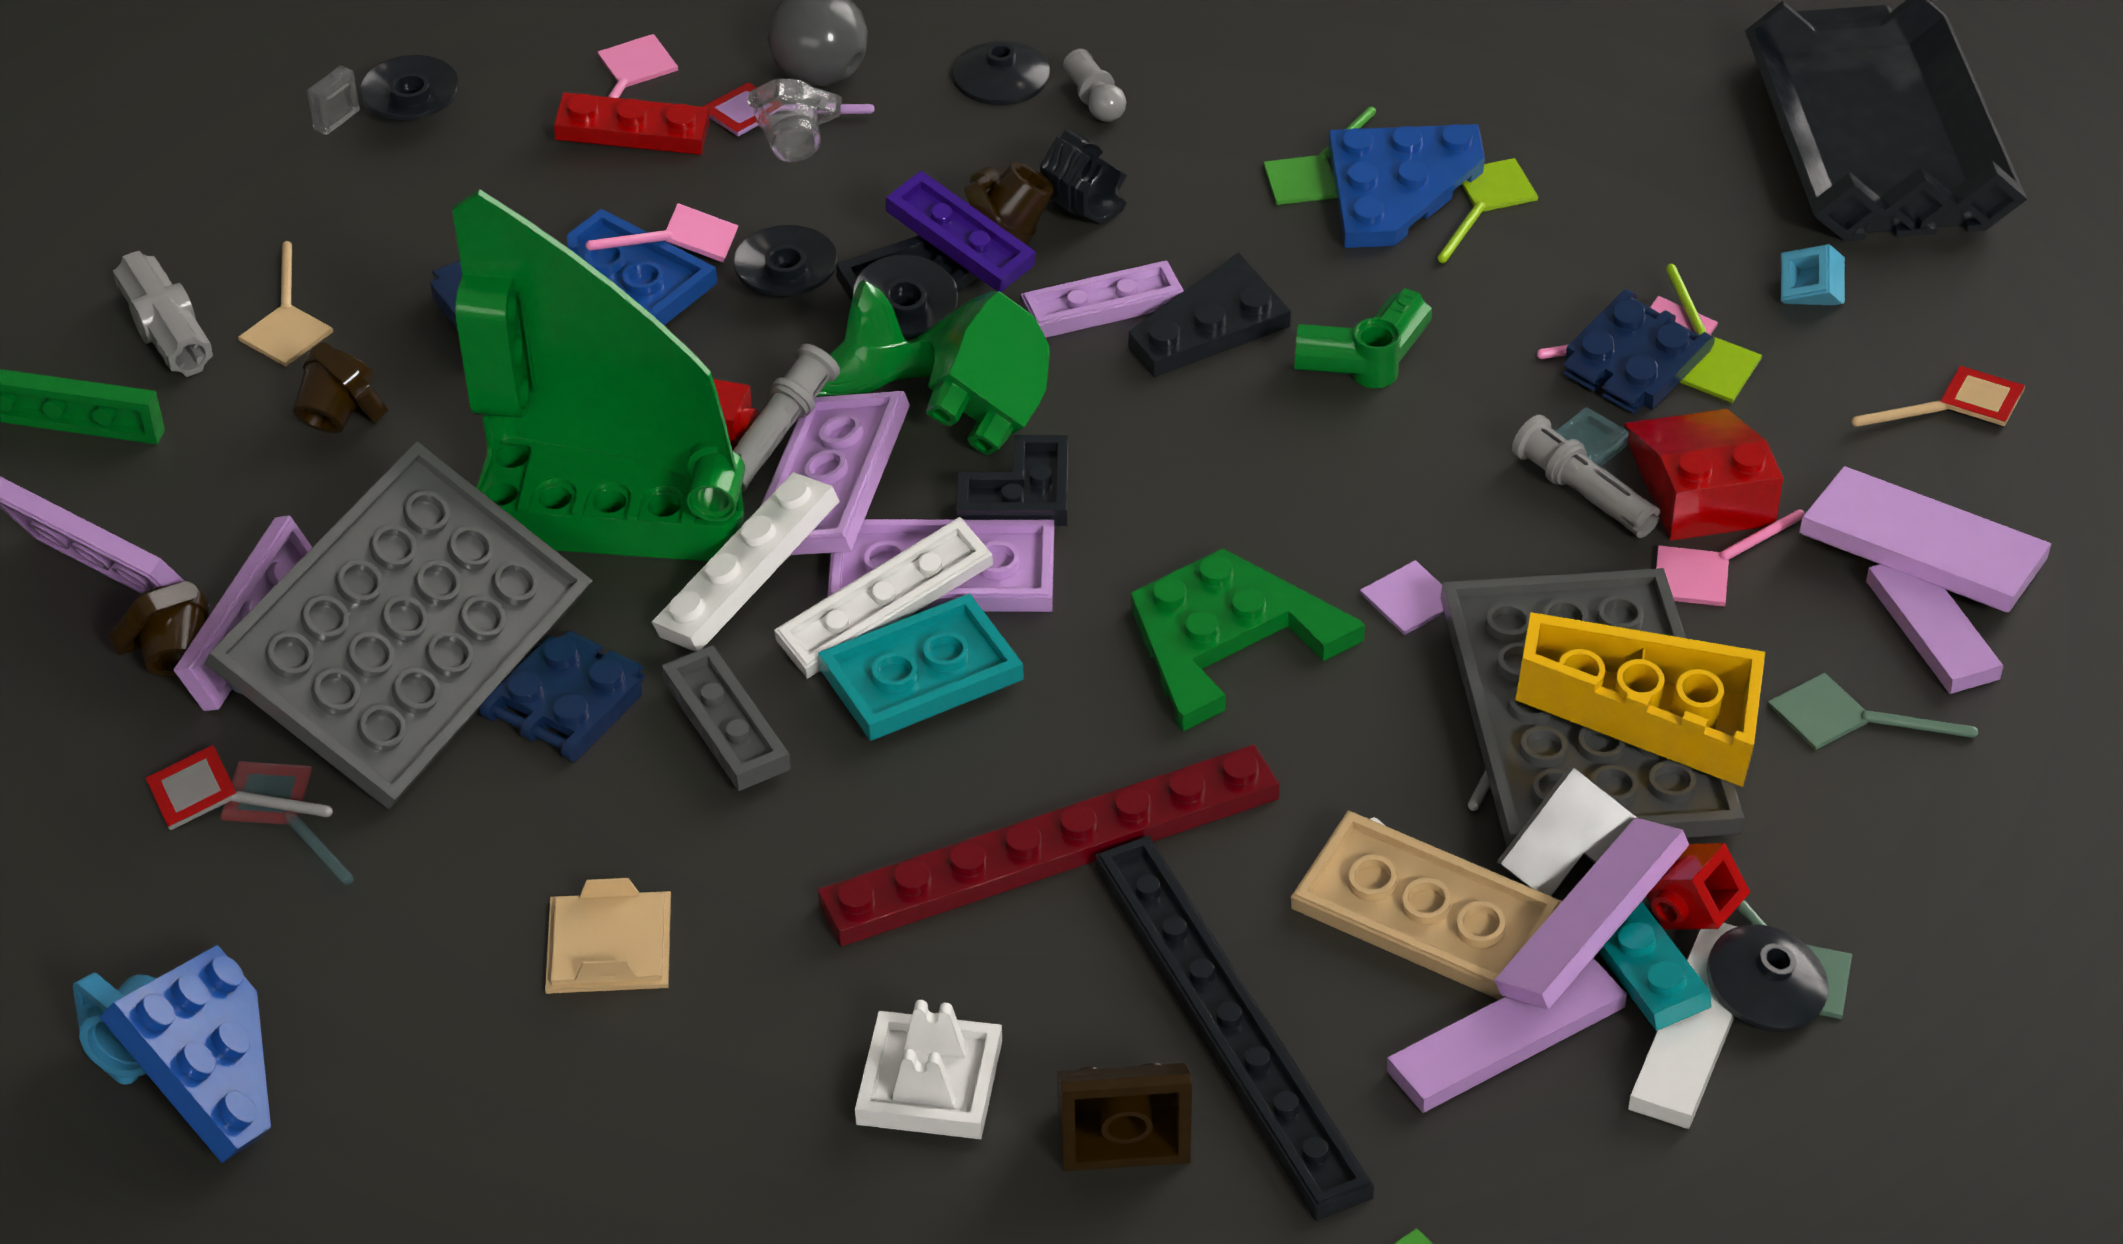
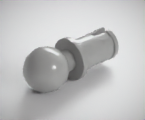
[1063,49,1127,122]

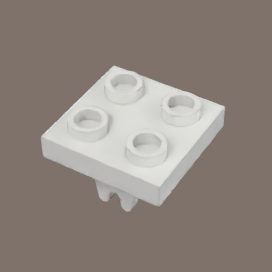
[855,1000,1002,1139]

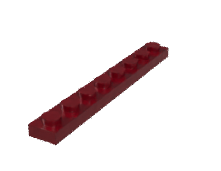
[818,744,1280,947]

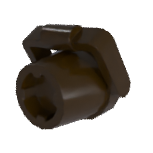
[964,162,1054,245]
[293,342,389,433]
[108,581,209,677]

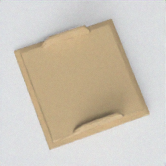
[545,878,671,994]

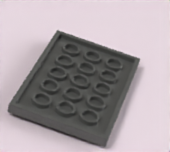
[204,441,593,810]
[1440,568,1745,847]

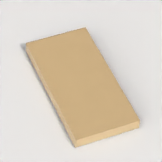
[1291,810,1562,1000]

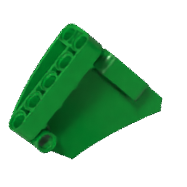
[452,189,746,561]

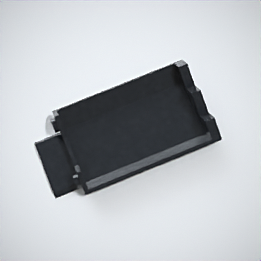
[1745,0,2028,241]

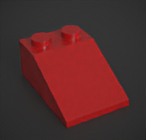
[1623,409,1784,541]

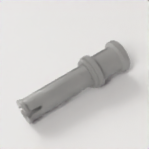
[733,343,840,492]
[1512,415,1661,538]

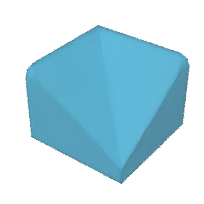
[1781,244,1845,305]

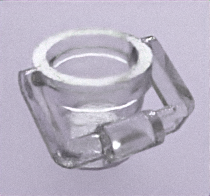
[748,79,842,162]

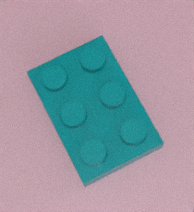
[818,593,1024,741]

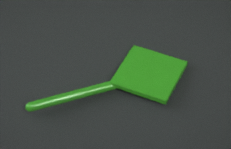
[1263,106,1376,205]

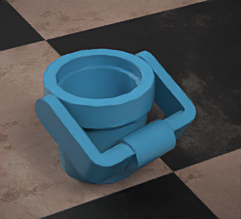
[73,972,156,1085]

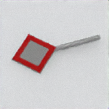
[146,745,333,831]

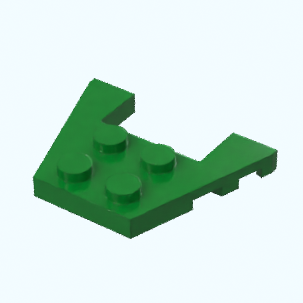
[1131,548,1365,732]

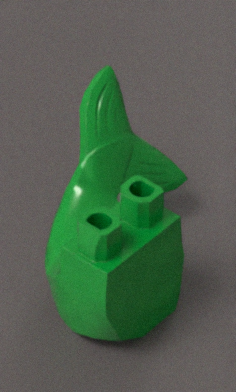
[816,279,1051,455]

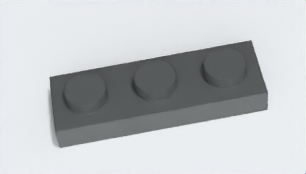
[661,645,791,791]

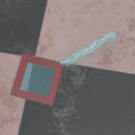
[221,761,354,885]

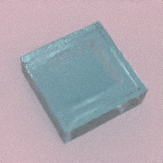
[1556,407,1629,467]

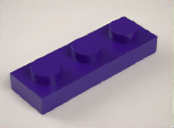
[886,170,1036,292]

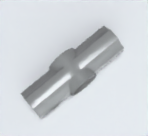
[113,250,213,377]

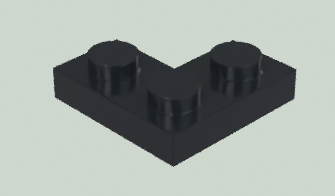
[956,435,1069,526]

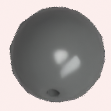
[767,0,868,87]

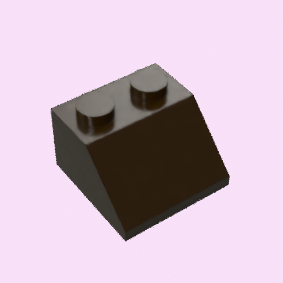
[1057,1063,1192,1171]

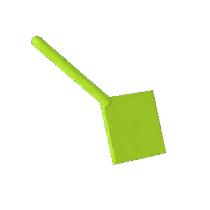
[1437,158,1538,263]
[1666,264,1762,403]

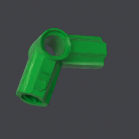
[1294,288,1432,389]

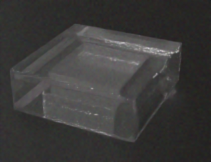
[307,65,360,135]

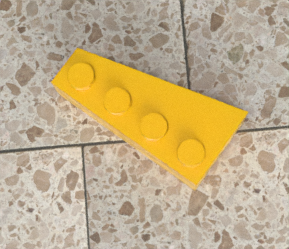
[1515,612,1765,787]

